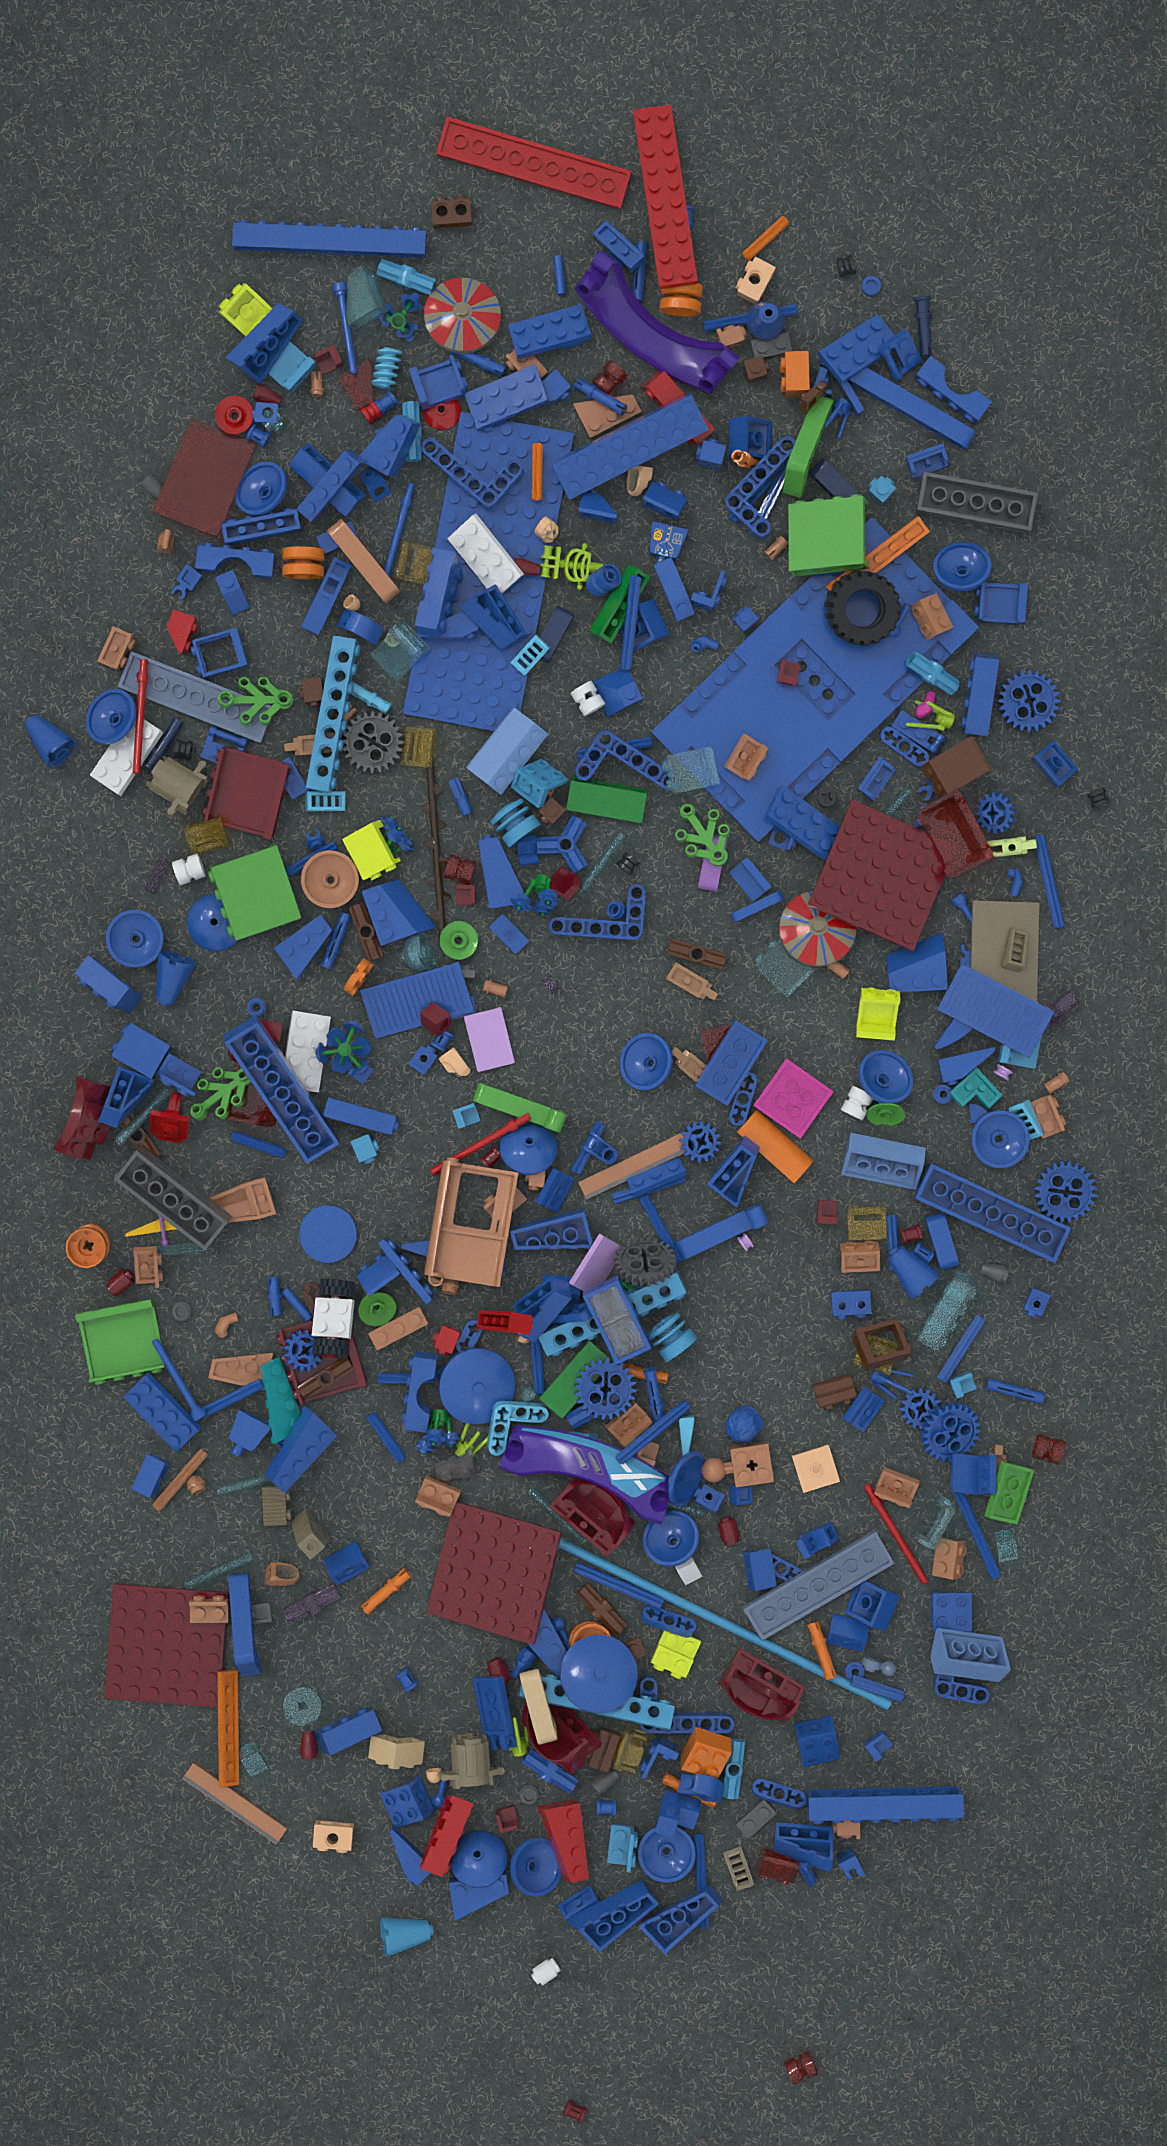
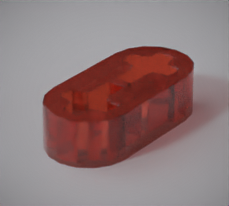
[303,1283,324,1316]

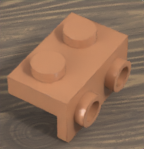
[910,593,953,641]
[97,626,136,671]
[724,734,768,781]
[134,1246,163,1288]
[605,1400,653,1447]
[874,1467,920,1508]
[932,1537,967,1580]

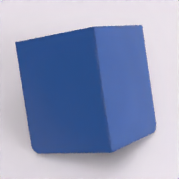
[864,1730,893,1762]

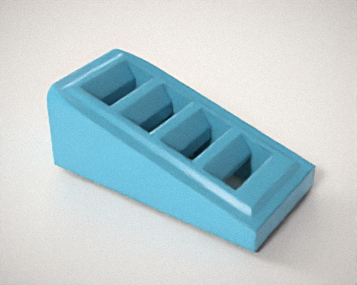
[510,634,551,676]
[305,791,346,812]
[1008,1099,1044,1140]
[679,1415,695,1455]

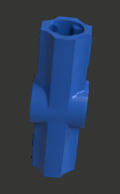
[566,1392,619,1429]
[522,1748,579,1794]

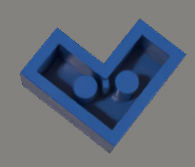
[654,1790,701,1838]

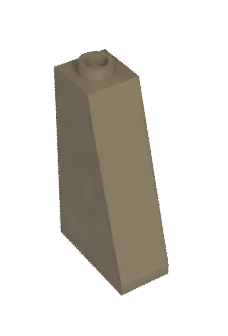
[291,1509,330,1560]

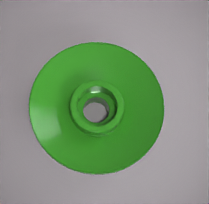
[440,921,478,960]
[867,1103,905,1126]
[358,1292,396,1326]

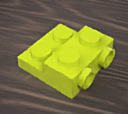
[218,283,273,337]
[651,1631,701,1679]

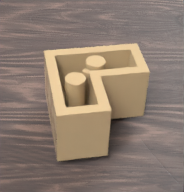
[368,1734,425,1769]

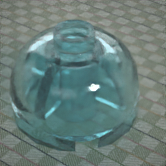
[401,932,436,972]

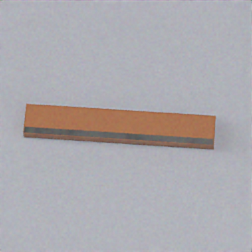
[578,1134,685,1200]
[182,1762,288,1844]

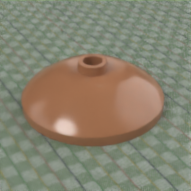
[301,850,359,908]

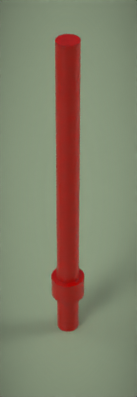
[132,659,149,774]
[430,1113,532,1176]
[863,1483,929,1585]

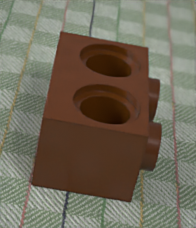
[431,196,472,229]

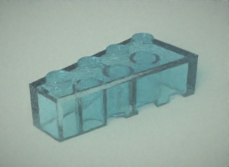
[917,1267,977,1352]

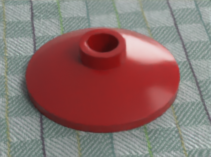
[215,396,253,435]
[423,399,461,430]

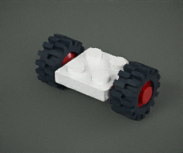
[312,1279,355,1358]

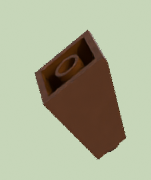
[921,736,991,799]

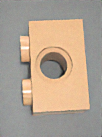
[735,257,776,304]
[313,1820,354,1853]

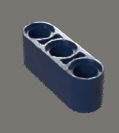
[808,458,860,498]
[531,605,575,663]

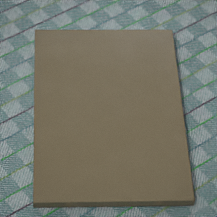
[970,900,1039,1002]

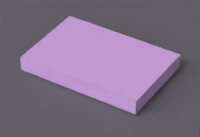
[464,1007,515,1072]
[569,1234,621,1291]

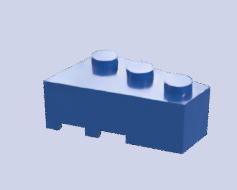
[274,915,334,980]
[98,1066,155,1128]
[773,1822,833,1872]
[449,1869,509,1921]

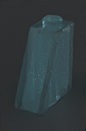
[346,266,388,330]

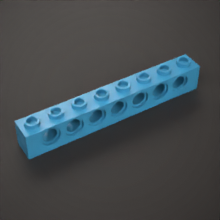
[306,635,361,793]
[538,1268,687,1356]
[518,1670,675,1730]

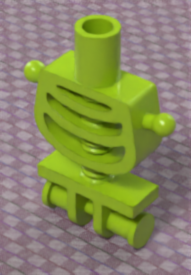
[540,543,604,590]

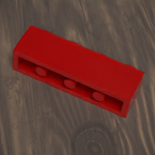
[476,1310,533,1335]

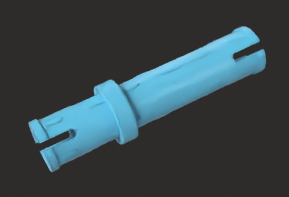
[338,675,392,715]

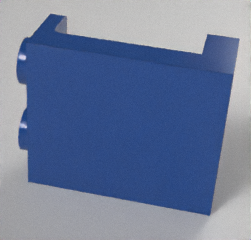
[409,355,468,410]
[974,582,1028,624]
[111,1023,172,1079]

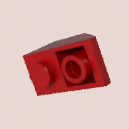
[167,609,199,655]

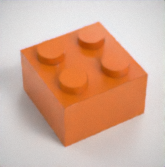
[780,351,810,398]
[681,1727,732,1779]

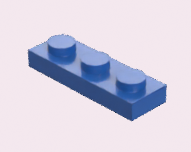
[592,221,646,272]
[626,1157,687,1197]

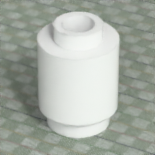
[531,1958,561,1985]

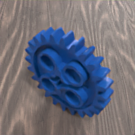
[997,670,1061,733]
[1034,1161,1097,1223]
[574,1357,637,1420]
[920,1401,981,1462]

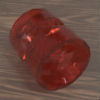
[592,360,628,396]
[444,854,477,885]
[1032,1434,1065,1465]
[784,2051,818,2085]

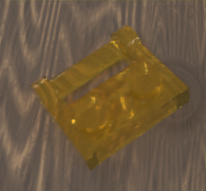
[393,541,434,585]
[400,727,436,768]
[184,817,230,855]
[847,1204,887,1240]
[852,1335,898,1376]

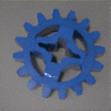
[975,792,1017,834]
[679,1121,721,1163]
[282,1330,322,1372]
[899,1387,942,1430]

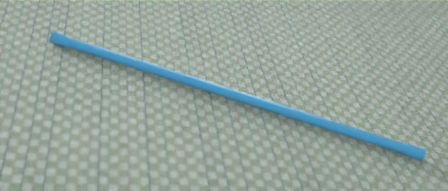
[559,1537,892,1710]

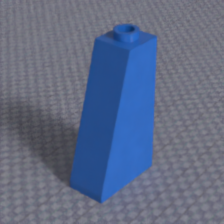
[478,834,524,909]
[323,1097,400,1135]

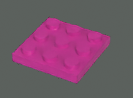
[753,1058,834,1139]

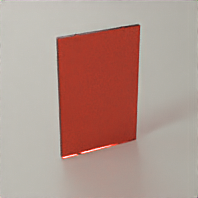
[152,419,256,537]

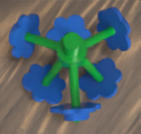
[315,1020,371,1076]

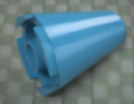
[380,1917,433,1957]

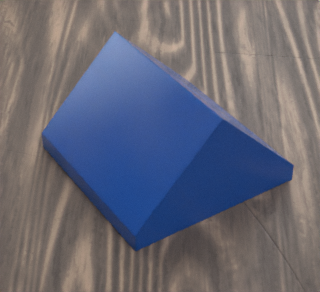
[1031,740,1078,788]

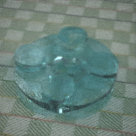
[283,1686,322,1726]

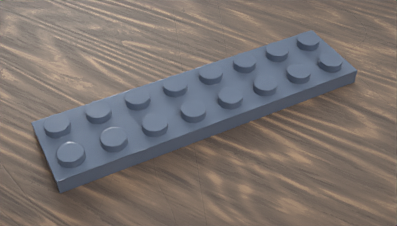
[117,651,271,743]
[743,1530,894,1640]

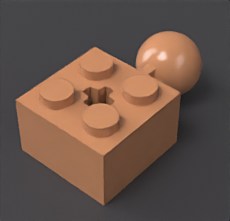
[701,1441,774,1487]

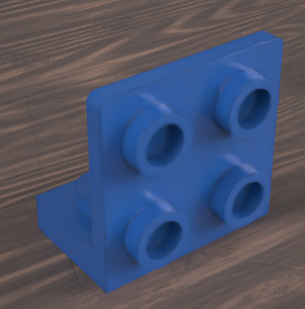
[690,570,727,612]
[156,1052,201,1097]
[951,1453,997,1496]
[931,1590,972,1632]
[794,1716,840,1767]
[639,1736,679,1779]
[380,1776,435,1828]

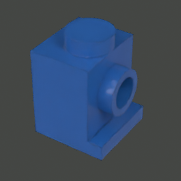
[731,606,759,633]
[409,1044,438,1075]
[1022,1287,1051,1318]
[693,1484,725,1513]

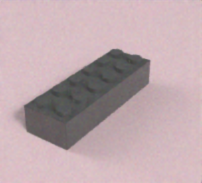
[915,472,1038,534]
[114,1145,232,1251]

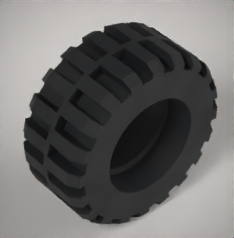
[824,571,901,646]

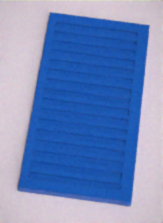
[360,962,475,1039]
[937,964,1055,1058]

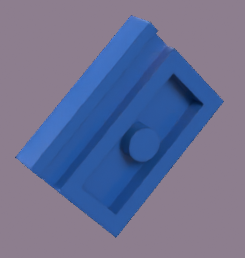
[536,1168,575,1213]
[843,1387,885,1432]

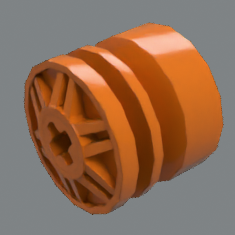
[66,1224,111,1268]

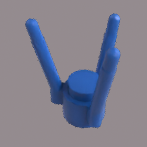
[824,397,851,439]
[870,1366,914,1400]

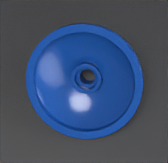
[235,462,287,516]
[933,542,991,591]
[86,689,136,745]
[187,894,238,951]
[106,910,164,967]
[620,1033,673,1091]
[858,1050,913,1104]
[971,1110,1029,1168]
[500,1121,557,1175]
[668,1451,705,1506]
[643,1510,699,1567]
[638,1826,696,1883]
[450,1830,508,1888]
[510,1837,562,1897]

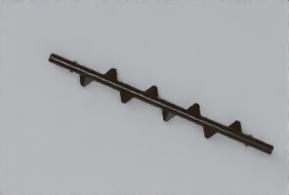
[421,756,451,948]

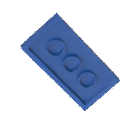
[508,304,592,360]
[817,314,895,384]
[465,364,549,430]
[765,785,840,860]
[694,1020,768,1106]
[378,1237,434,1304]
[123,1372,202,1452]

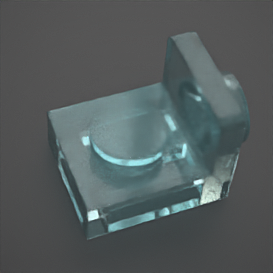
[993,1530,1018,1562]
[239,1742,268,1777]

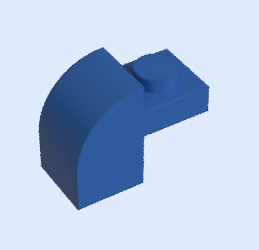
[337,608,384,645]
[796,1521,839,1559]
[678,1773,725,1803]

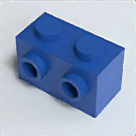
[695,439,726,471]
[830,1289,871,1319]

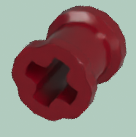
[479,1145,502,1169]
[900,1224,923,1245]
[563,2099,587,2123]

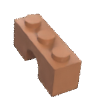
[368,1305,429,1350]

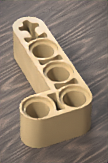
[520,1668,558,1745]

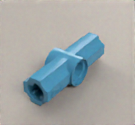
[376,259,436,295]
[402,401,422,462]
[906,651,960,695]
[722,1738,745,1799]

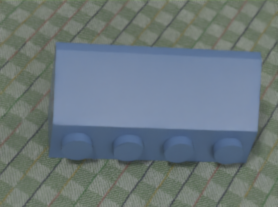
[466,707,548,795]
[841,1133,926,1190]
[930,1628,1011,1682]

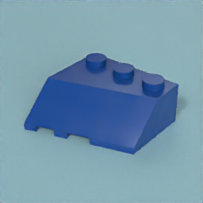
[362,880,436,946]
[886,933,948,992]

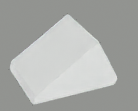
[675,1557,702,1585]

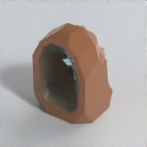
[265,1562,299,1586]

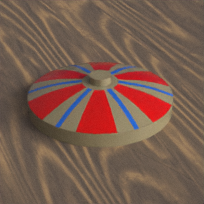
[424,278,501,354]
[779,891,856,967]

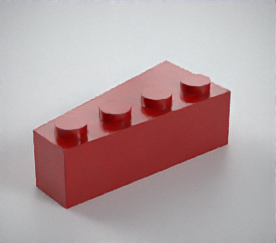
[641,371,715,445]
[419,1795,473,1877]
[537,1799,589,1883]

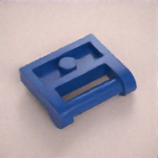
[878,329,922,380]
[200,725,248,764]

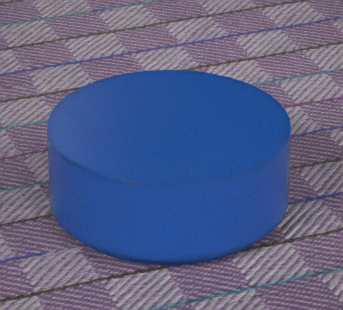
[861,276,881,296]

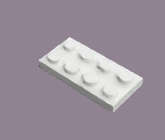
[447,514,524,594]
[90,719,164,796]
[285,1011,331,1093]

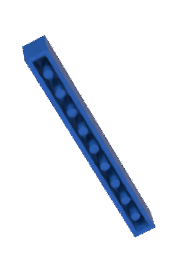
[232,220,427,258]

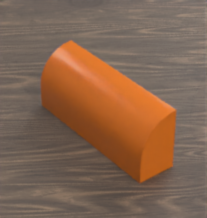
[736,1109,814,1183]

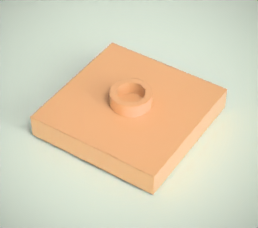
[792,1445,840,1493]

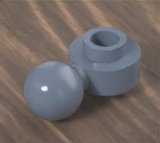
[861,1656,896,1676]

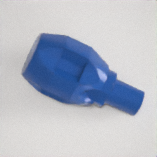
[511,1646,537,1678]

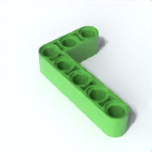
[783,396,834,499]
[472,1083,567,1133]

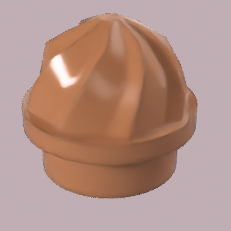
[440,1278,460,1295]
[187,1476,206,1495]

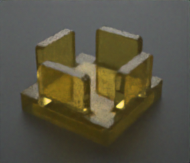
[613,1725,647,1774]

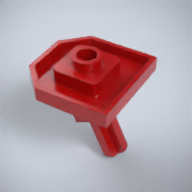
[149,1093,189,1143]

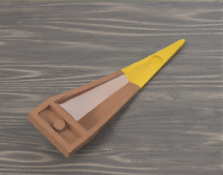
[125,1176,277,1237]

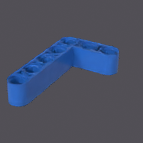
[725,436,795,539]
[421,438,523,509]
[575,729,678,790]
[549,884,645,940]
[674,1203,769,1260]
[229,1573,262,1677]
[640,1674,734,1733]
[933,1674,990,1704]

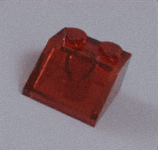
[755,1847,800,1884]

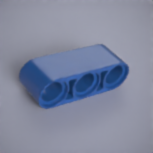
[925,1212,959,1270]

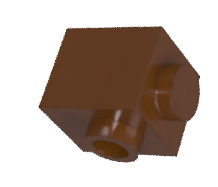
[742,356,770,384]
[299,677,323,707]
[538,797,566,825]

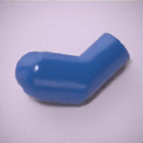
[691,636,719,653]
[1007,867,1023,897]

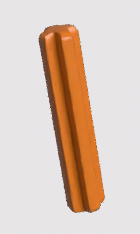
[742,216,789,261]
[532,443,543,501]

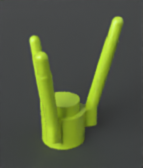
[906,700,955,731]
[455,1423,488,1457]
[508,1717,529,1756]

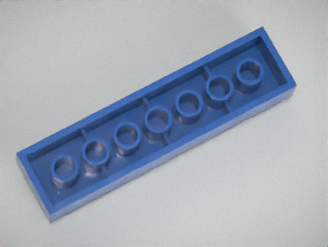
[552,392,708,500]
[223,1015,339,1163]
[913,1163,1071,1263]
[806,1786,964,1824]

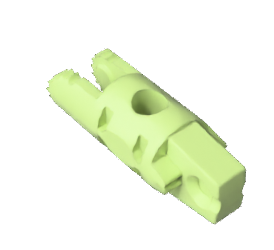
[986,836,1037,858]

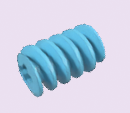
[371,347,402,390]

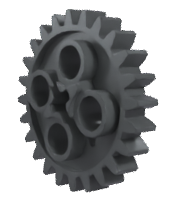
[342,711,404,774]
[614,1237,676,1287]

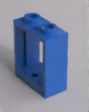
[191,627,249,679]

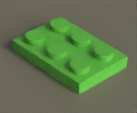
[984,1461,1034,1525]

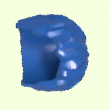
[725,1405,764,1443]

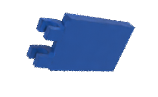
[472,1676,517,1750]

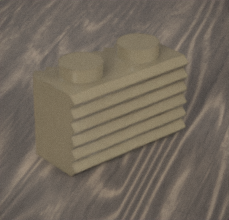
[262,1485,292,1526]

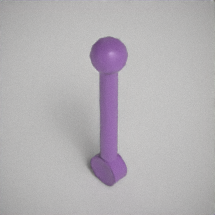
[157,1214,169,1247]

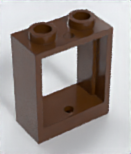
[851,1318,912,1371]

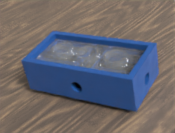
[583,1275,651,1365]

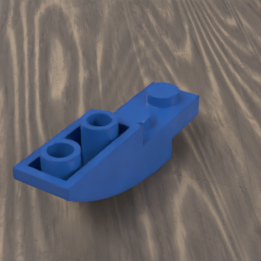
[301,557,351,636]

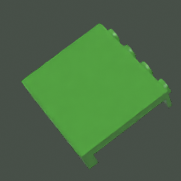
[788,494,869,576]
[208,844,301,941]
[75,1298,166,1385]

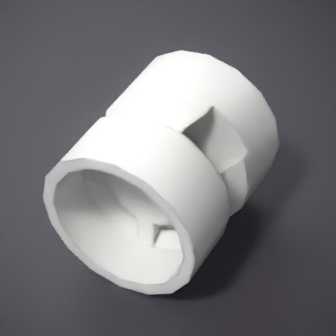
[570,681,605,717]
[172,853,206,885]
[841,1086,873,1121]

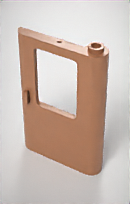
[424,1157,518,1287]

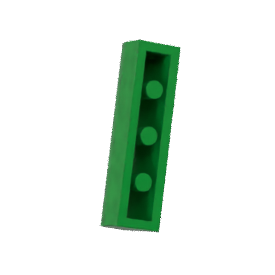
[588,564,650,644]
[566,776,648,823]
[539,1341,613,1418]

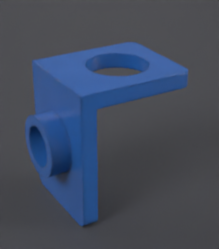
[252,402,278,426]
[358,466,391,502]
[768,826,797,851]

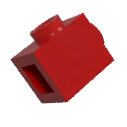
[432,1324,461,1356]

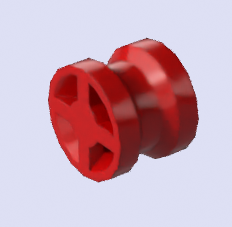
[360,400,383,425]

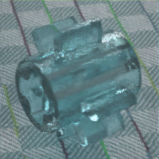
[260,409,284,433]

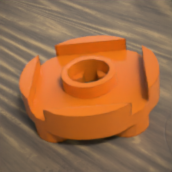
[344,958,374,996]

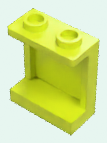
[342,820,401,880]
[856,988,900,1041]

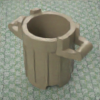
[146,756,208,819]
[438,1733,505,1789]

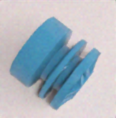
[490,798,541,848]
[647,1312,697,1362]

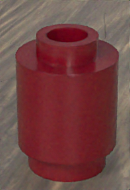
[106,1268,135,1296]
[717,1516,740,1546]
[487,1657,511,1685]

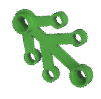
[218,677,293,726]
[675,804,730,866]
[190,1067,252,1121]

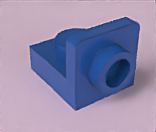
[813,367,832,398]
[516,835,539,866]

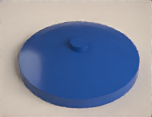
[438,1347,515,1424]
[560,1635,637,1713]

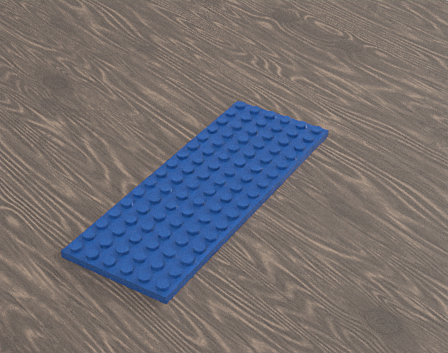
[403,412,574,732]

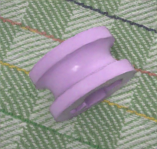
[993,1064,1013,1081]
[737,1232,754,1252]

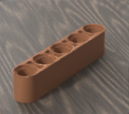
[327,519,401,604]

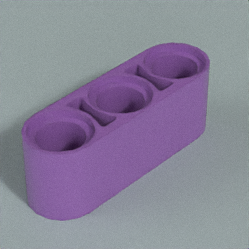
[698,835,728,892]

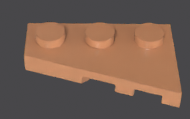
[573,395,642,439]
[209,1353,273,1391]

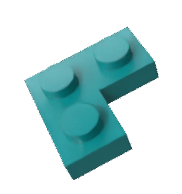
[948,1067,1002,1109]

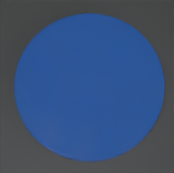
[299,1205,357,1263]

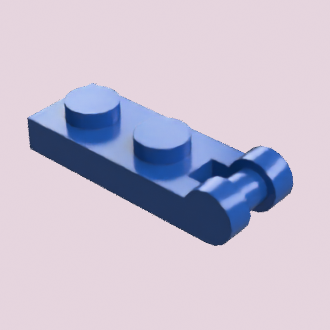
[891,710,947,755]

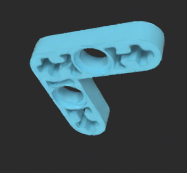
[487,1401,549,1456]

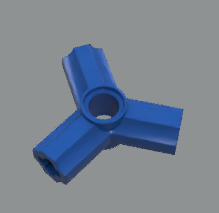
[537,815,588,873]

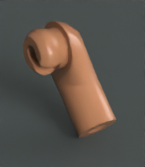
[215,1312,239,1338]

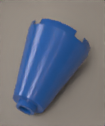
[747,301,785,340]
[25,715,77,768]
[156,951,196,1006]
[887,1245,939,1299]

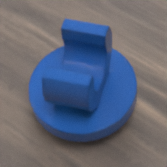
[306,829,325,850]

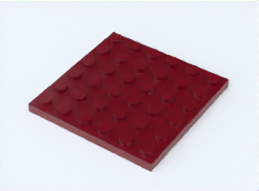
[807,799,957,952]
[427,1501,562,1645]
[105,1583,228,1707]

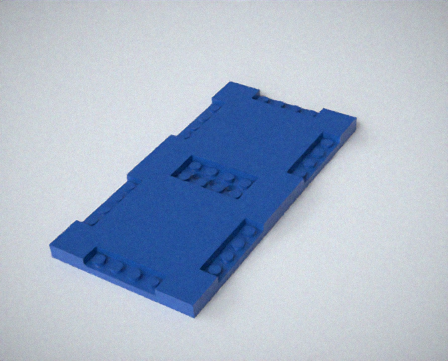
[651,517,979,843]

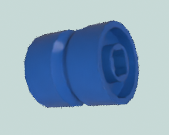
[586,564,622,597]

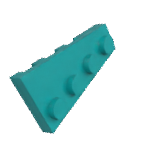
[260,1357,301,1444]

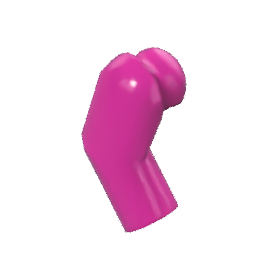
[915,691,936,719]

